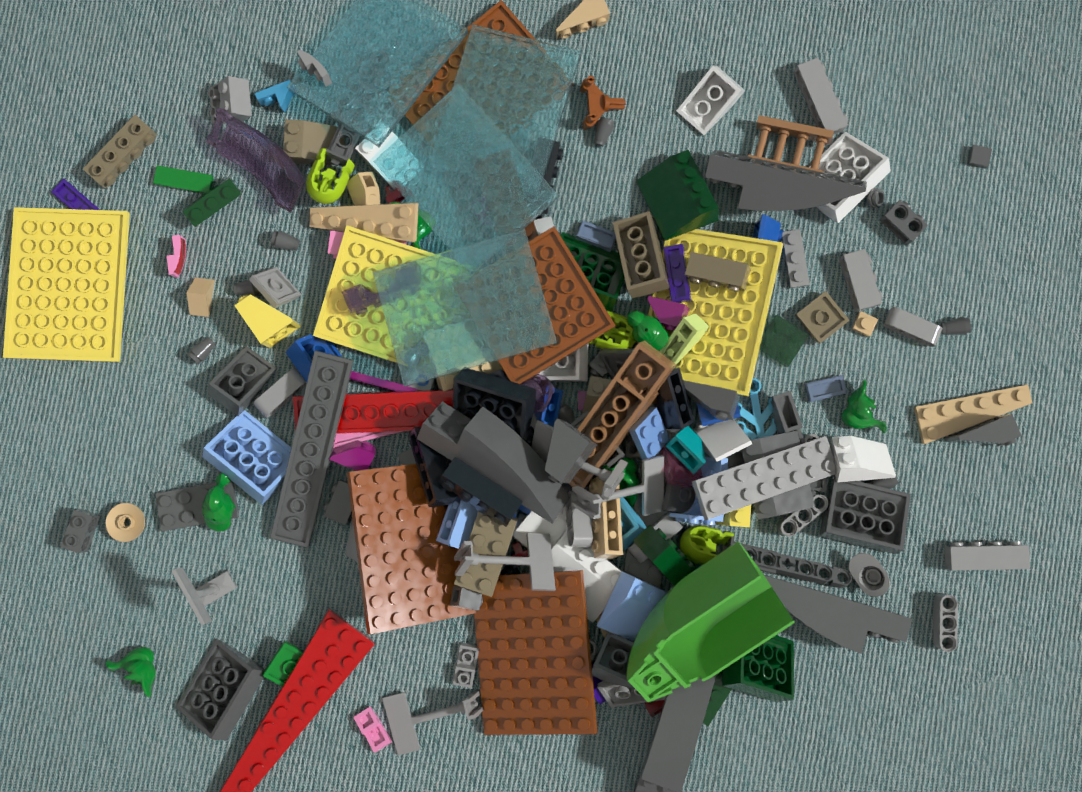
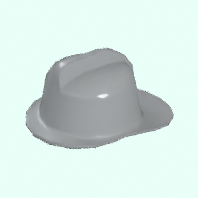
[849,553,890,597]

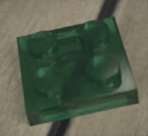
[759,315,809,367]

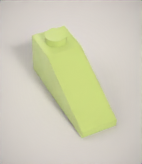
[659,314,709,364]

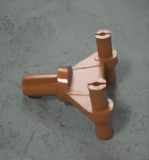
[579,75,626,130]

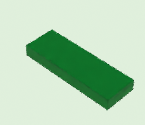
[153,165,214,194]

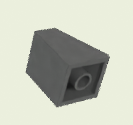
[545,418,598,484]

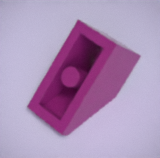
[647,296,689,332]
[329,440,376,471]

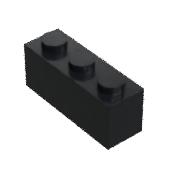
[656,367,695,430]

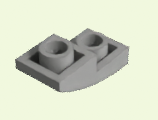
[297,50,332,87]
[453,642,479,688]

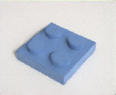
[629,407,670,460]

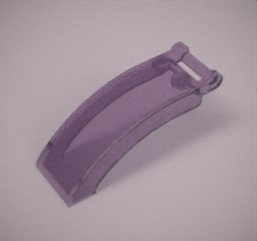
[206,108,305,213]

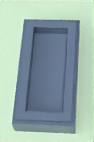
[575,220,616,252]
[804,375,847,402]

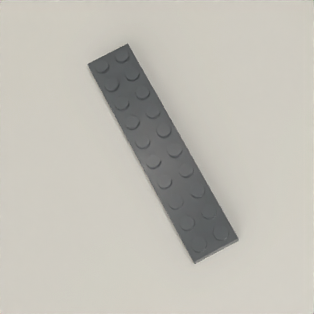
[270,350,354,548]

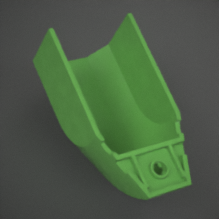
[627,541,795,702]

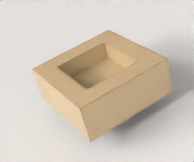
[851,311,878,337]

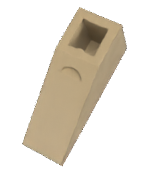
[556,0,610,39]
[346,172,380,206]

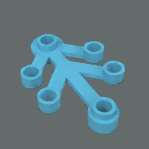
[737,378,777,440]

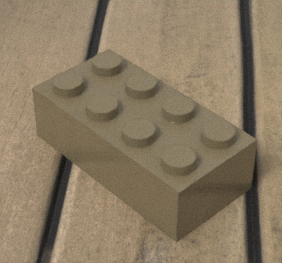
[613,211,670,299]
[454,511,518,597]

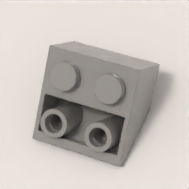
[209,76,252,125]

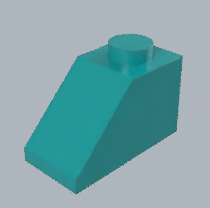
[666,426,706,474]

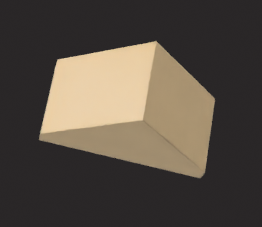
[187,278,215,317]

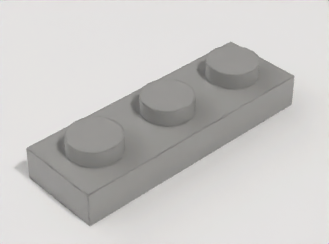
[781,229,810,289]

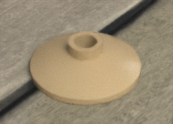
[106,503,145,542]

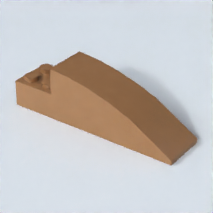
[569,341,676,488]

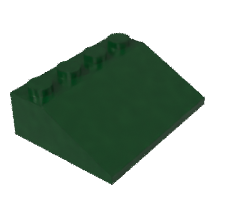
[636,150,719,241]
[560,232,625,312]
[722,635,794,702]

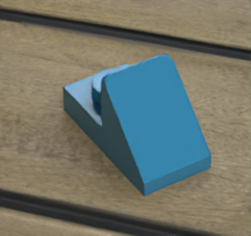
[255,80,295,112]

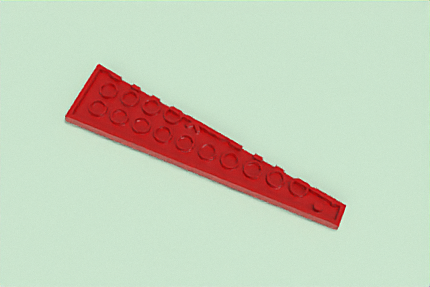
[219,608,375,792]

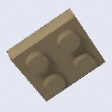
[795,291,850,345]

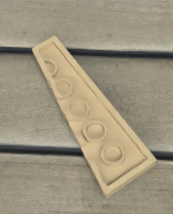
[309,203,419,242]
[914,385,1032,444]

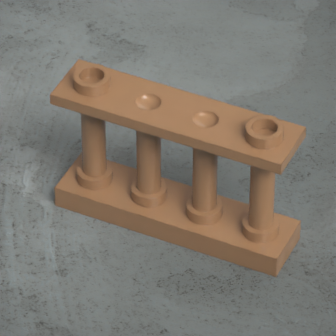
[748,115,834,172]

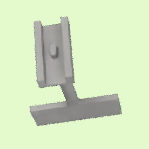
[531,420,628,500]
[572,455,664,519]
[454,533,556,591]
[171,567,238,626]
[382,690,483,755]

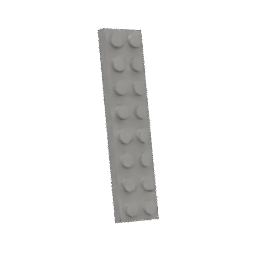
[692,436,837,520]

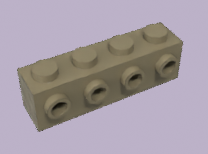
[83,114,157,189]

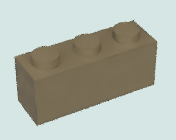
[685,252,751,292]

